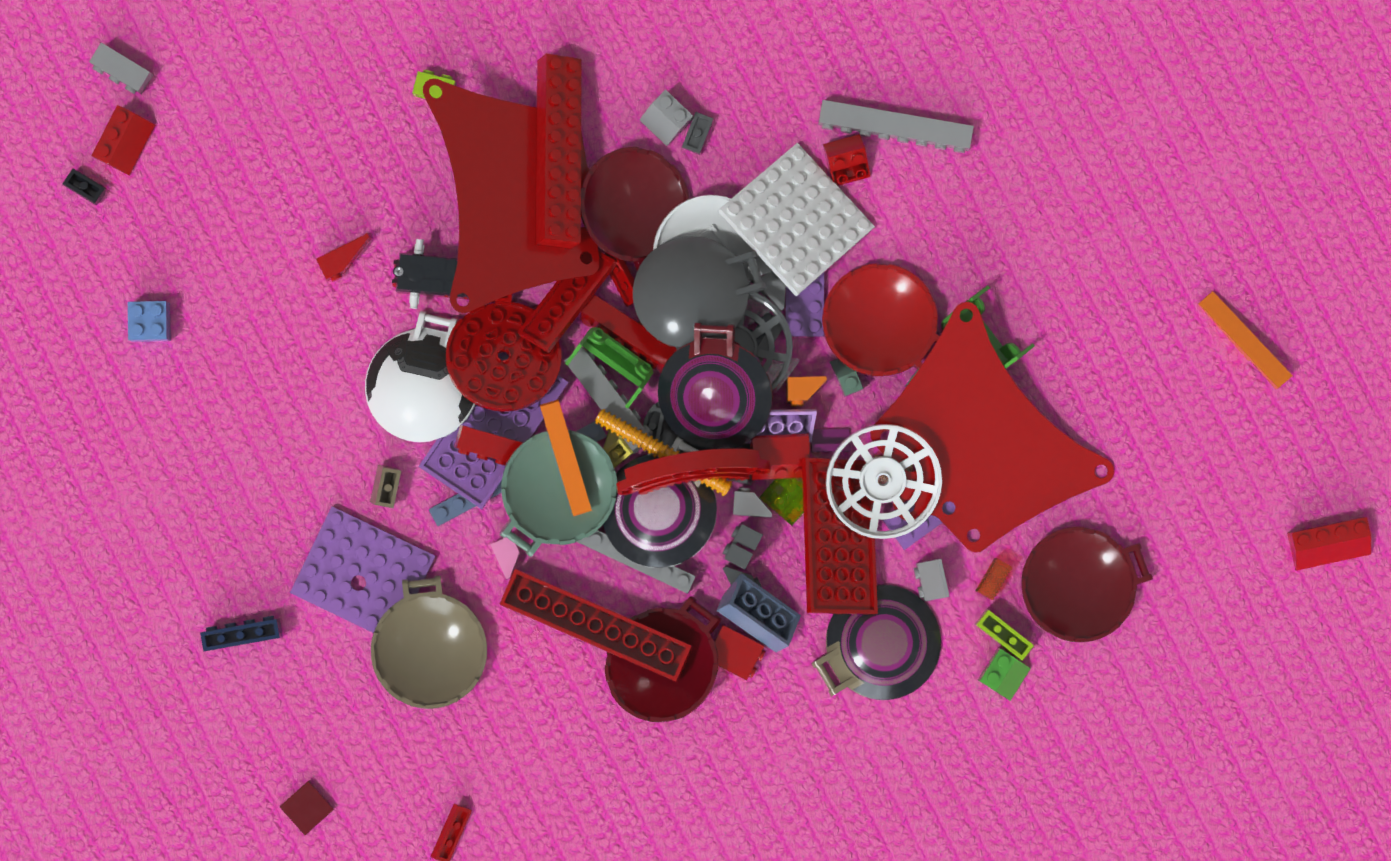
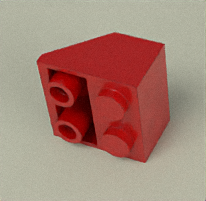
[823,134,871,186]

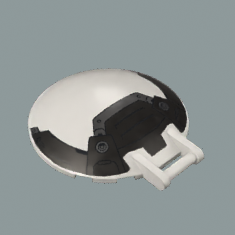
[365,311,475,442]

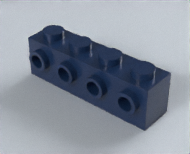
[200,616,283,652]

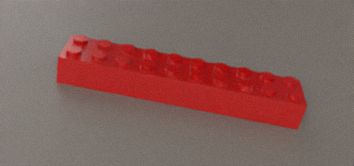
[536,53,582,249]
[499,569,693,683]

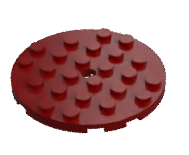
[446,302,562,412]

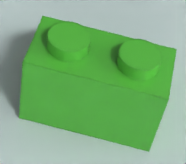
[978,648,1031,701]

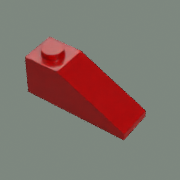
[316,233,371,282]

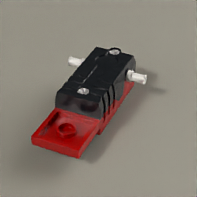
[392,239,512,309]

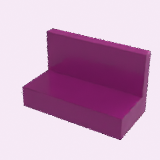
[811,429,851,452]

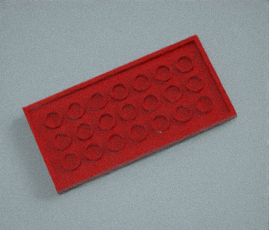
[802,458,878,614]

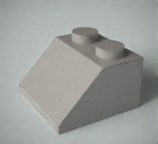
[639,89,693,146]
[733,488,772,518]
[913,559,950,601]

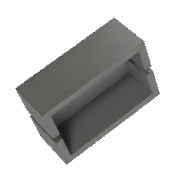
[722,524,763,569]

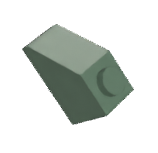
[830,359,863,397]

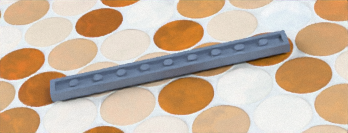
[429,421,607,527]

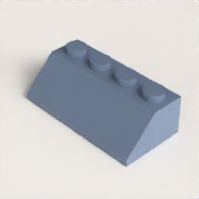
[717,574,801,652]

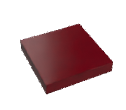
[280,781,334,835]

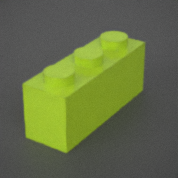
[975,609,1034,661]

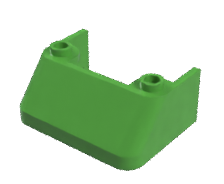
[941,285,1035,369]
[565,327,653,409]

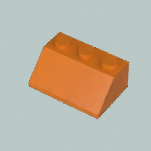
[786,376,827,407]

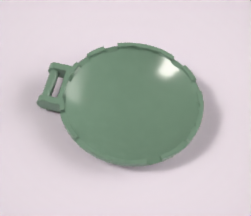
[499,430,617,557]

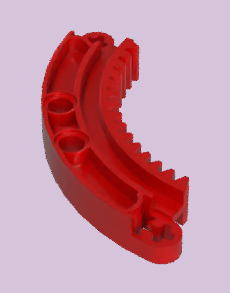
[616,449,771,495]

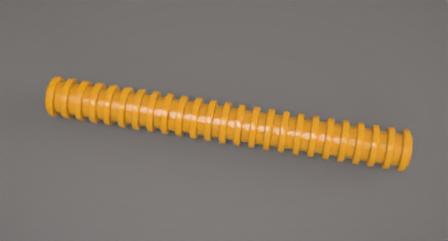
[595,408,732,496]

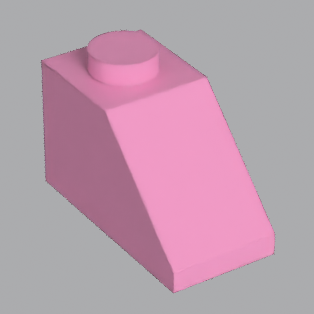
[490,537,520,580]

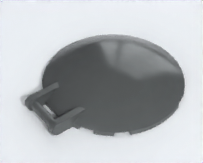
[633,236,767,348]

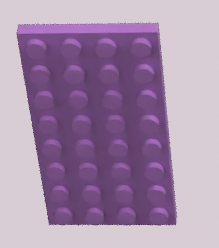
[418,352,569,510]

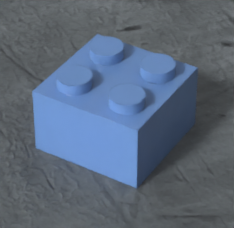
[128,301,171,342]

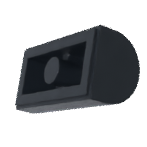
[62,169,106,205]

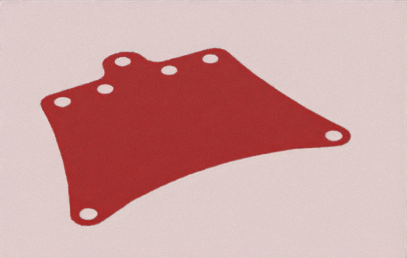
[423,78,600,313]
[870,302,1114,553]

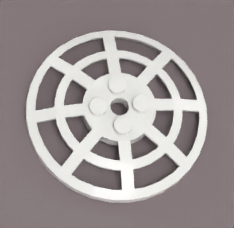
[826,424,942,539]

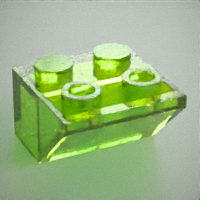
[759,478,804,526]

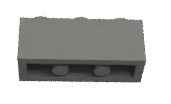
[89,43,153,94]

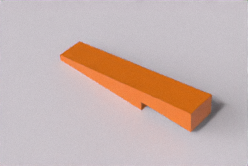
[1198,291,1293,389]
[540,399,592,516]

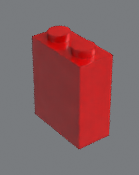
[714,625,766,681]

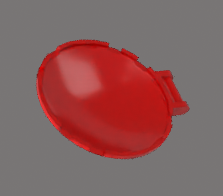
[822,263,940,376]

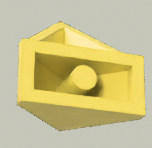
[603,429,634,468]

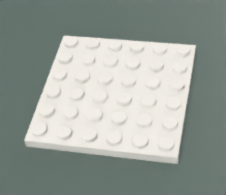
[718,143,875,296]

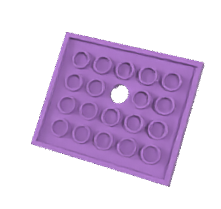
[290,506,436,633]

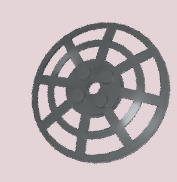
[676,293,793,390]

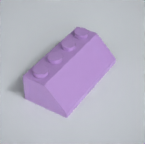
[746,409,817,444]

